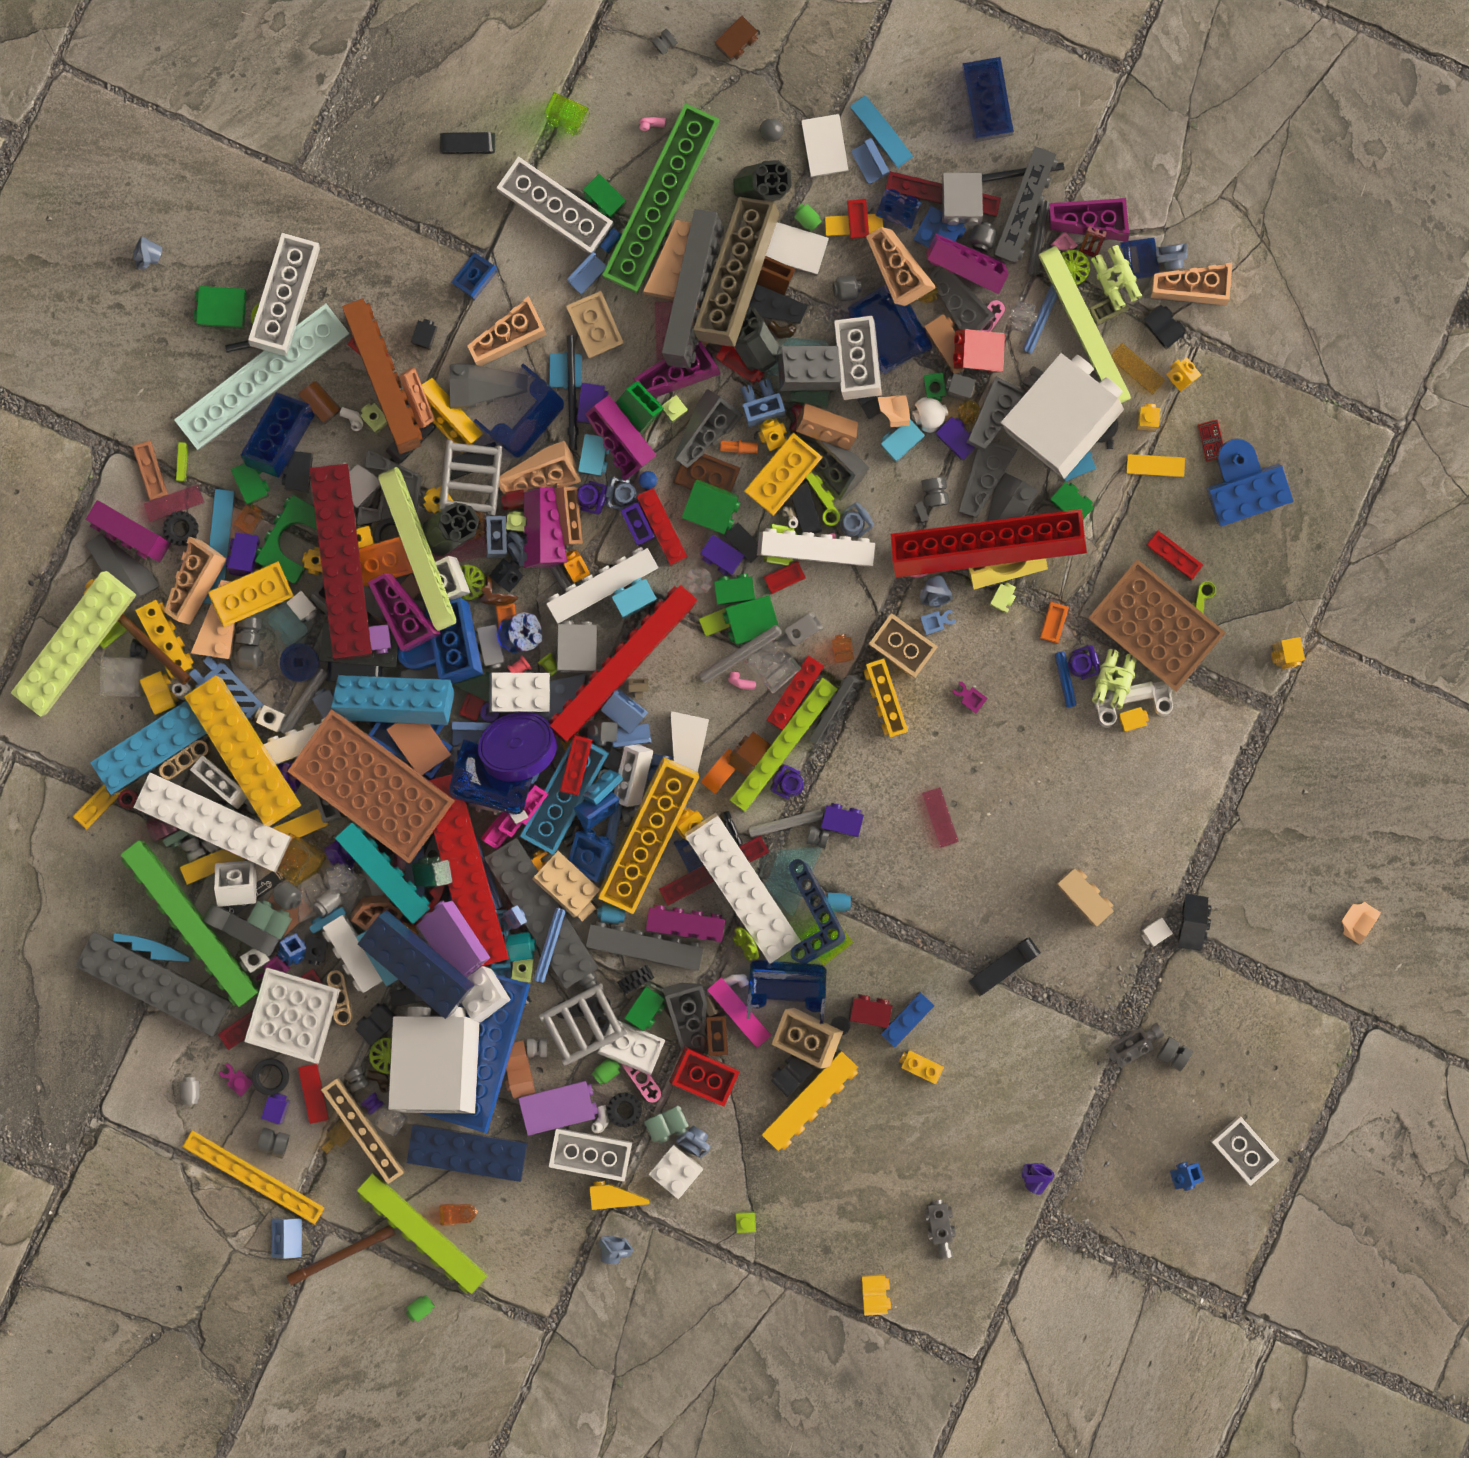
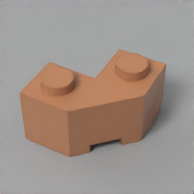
[351,894,404,931]
[505,1040,535,1099]

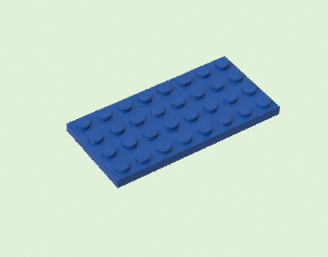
[420,969,531,1133]

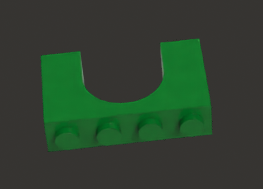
[255,495,317,585]

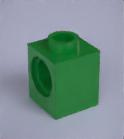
[923,373,946,402]

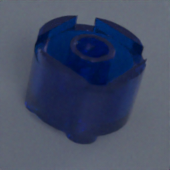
[497,613,543,653]
[280,643,320,683]

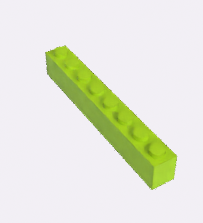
[730,678,838,812]
[357,1172,488,1294]

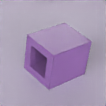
[369,625,392,654]

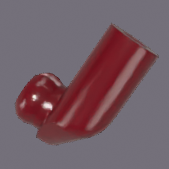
[789,404,803,434]

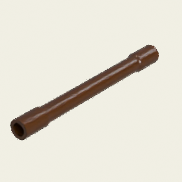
[117,613,191,685]
[287,1225,396,1286]

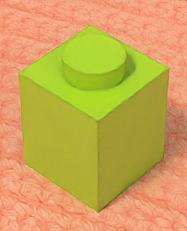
[736,1211,756,1233]

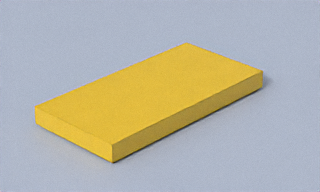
[744,433,823,516]
[207,561,294,628]

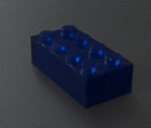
[962,57,1014,142]
[240,392,315,478]

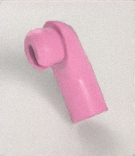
[639,117,666,131]
[728,672,756,690]

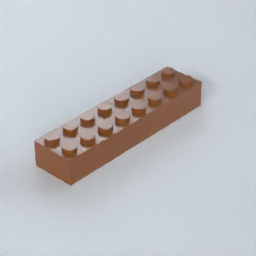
[342,298,423,454]

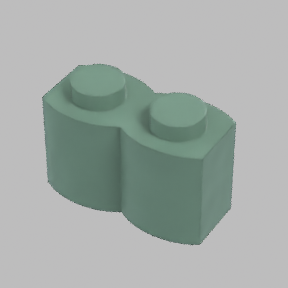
[247,899,292,939]
[644,1105,689,1144]

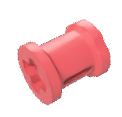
[507,655,532,673]

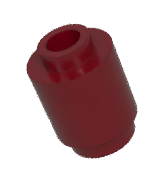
[501,489,524,511]
[118,789,139,809]

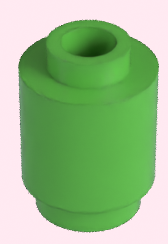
[794,203,822,232]
[592,1058,621,1085]
[405,1295,435,1322]

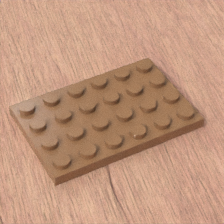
[1088,559,1226,692]

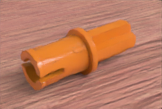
[720,440,758,455]

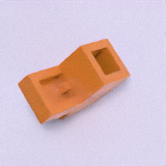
[701,749,736,794]

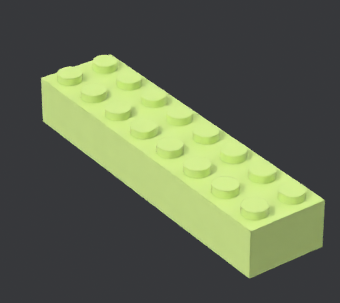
[11,571,136,717]

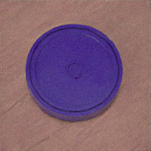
[478,712,557,782]

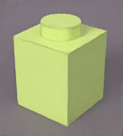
[662,395,688,423]

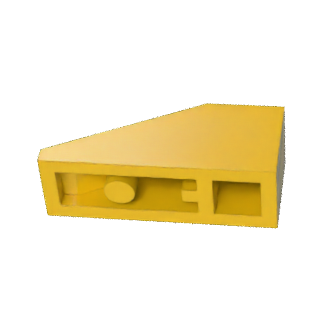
[590,1181,650,1210]

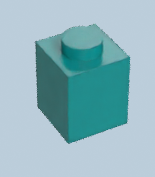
[506,932,537,962]

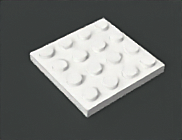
[244,968,340,1064]

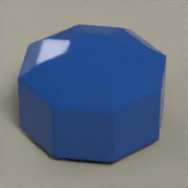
[639,471,658,490]

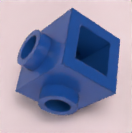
[278,933,306,966]
[1170,1162,1204,1191]

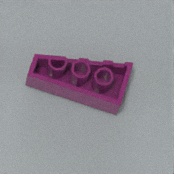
[524,487,567,568]
[85,500,171,563]
[368,573,441,651]
[646,905,725,942]

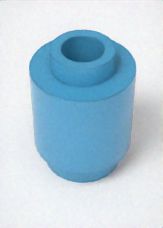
[826,893,851,912]
[597,903,625,924]

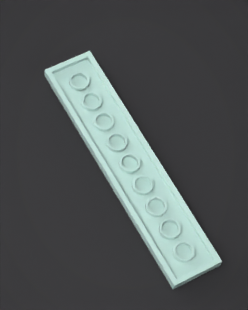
[174,304,350,451]

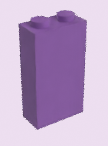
[417,901,490,978]
[518,1081,598,1136]

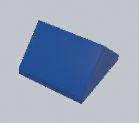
[451,252,498,301]
[574,792,619,831]

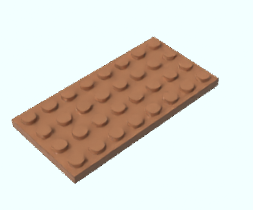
[287,709,455,863]

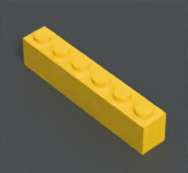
[762,1051,858,1151]

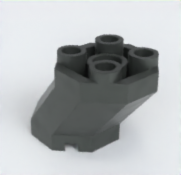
[733,160,792,202]
[734,306,780,372]
[422,502,479,557]

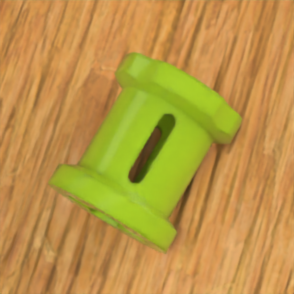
[538,653,557,677]

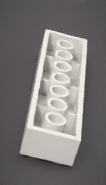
[133,773,292,872]
[684,813,801,963]

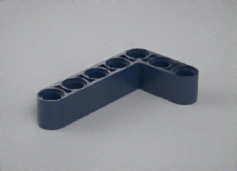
[789,859,845,964]

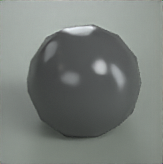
[759,119,784,142]

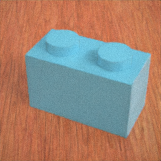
[880,419,925,463]
[578,434,610,477]

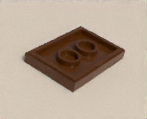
[673,454,741,492]

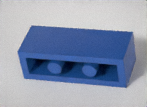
[880,992,935,1047]

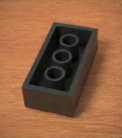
[319,622,399,669]

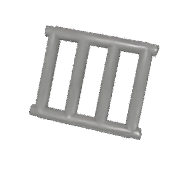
[439,439,502,516]
[539,983,627,1066]

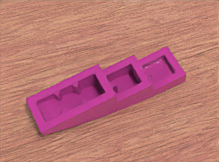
[481,784,548,850]
[707,977,772,1048]

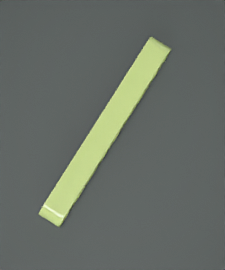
[1038,246,1131,403]
[378,467,456,631]

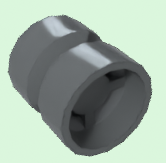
[921,477,949,508]
[234,617,263,646]
[1157,1037,1193,1072]
[256,1128,290,1159]

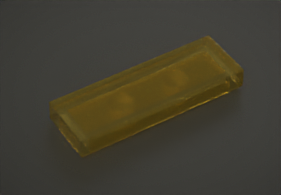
[1111,343,1165,395]

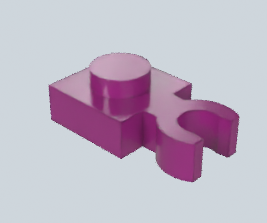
[952,682,988,714]
[256,954,291,981]
[219,1063,253,1097]

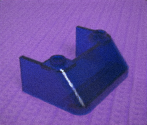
[473,363,564,458]
[746,960,827,1024]

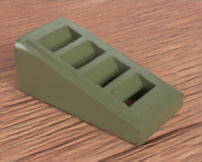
[1088,292,1129,326]

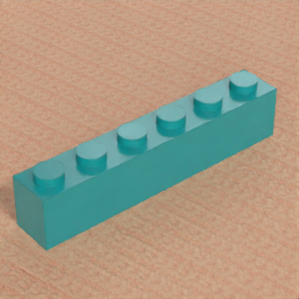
[335,823,430,924]

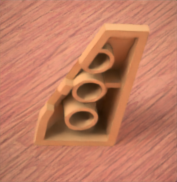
[499,441,581,494]

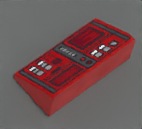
[1198,419,1223,462]

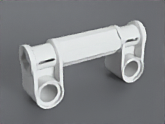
[1092,681,1173,728]

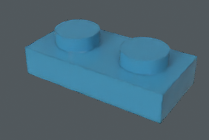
[583,770,623,805]
[309,907,348,934]

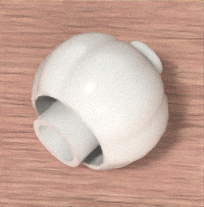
[911,397,948,433]

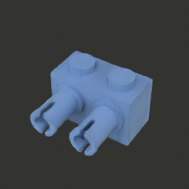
[740,379,785,427]

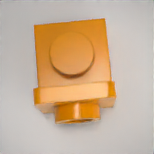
[563,550,590,583]
[531,849,550,872]

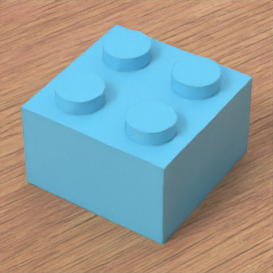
[612,578,657,619]

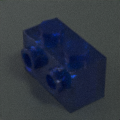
[876,189,921,229]

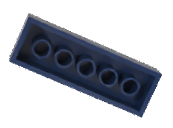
[357,910,475,1019]
[406,1124,528,1182]

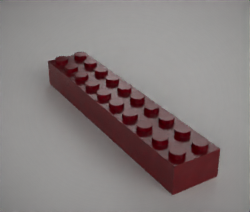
[310,463,372,661]

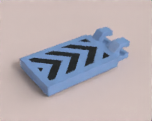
[189,656,263,719]

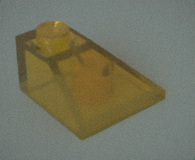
[277,833,327,886]

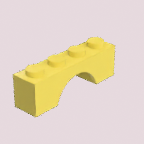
[968,559,1048,589]

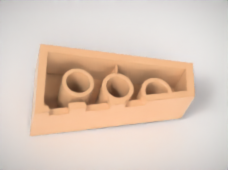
[643,220,691,300]
[866,227,936,306]
[1150,263,1232,305]
[467,296,547,366]
[164,537,227,625]
[191,580,237,659]

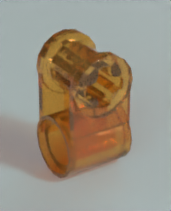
[439,1204,477,1225]

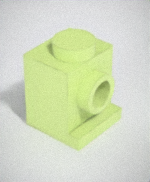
[360,403,387,434]
[506,511,527,533]
[990,583,1016,614]
[511,959,534,982]

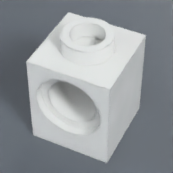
[287,591,317,621]
[255,705,287,733]
[1141,917,1173,946]
[240,948,271,973]

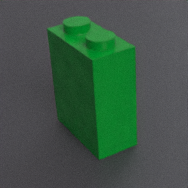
[193,286,247,329]
[616,380,664,434]
[682,479,741,534]
[722,595,779,646]

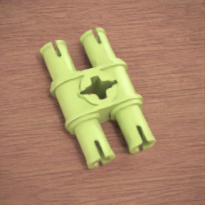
[1091,245,1142,311]
[1092,649,1138,709]

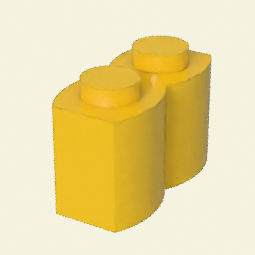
[140,671,179,715]
[861,1274,891,1316]

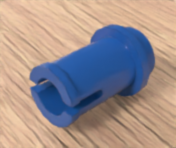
[599,228,622,254]

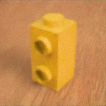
[1136,404,1160,431]
[899,1050,944,1084]

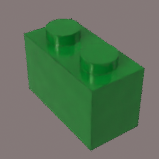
[583,174,627,219]
[231,460,270,506]
[1049,482,1094,520]
[714,574,755,605]
[625,986,666,1031]

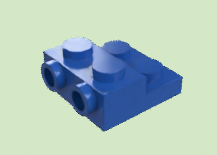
[913,206,966,248]
[568,829,615,882]

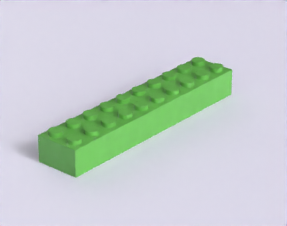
[602,103,720,295]
[121,840,260,1007]

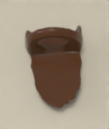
[479,576,518,605]

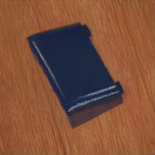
[847,284,932,375]
[449,739,533,814]

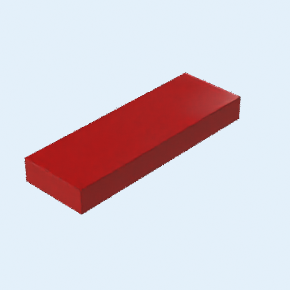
[1146,530,1203,580]
[560,735,593,796]
[298,1064,329,1124]

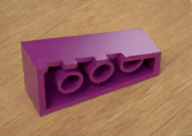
[1048,198,1129,242]
[926,234,1009,294]
[633,341,721,398]
[585,395,657,481]

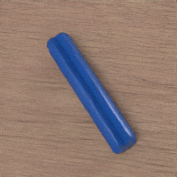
[1055,651,1076,708]

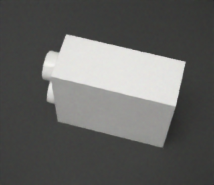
[1001,353,1124,479]
[388,1007,479,1114]

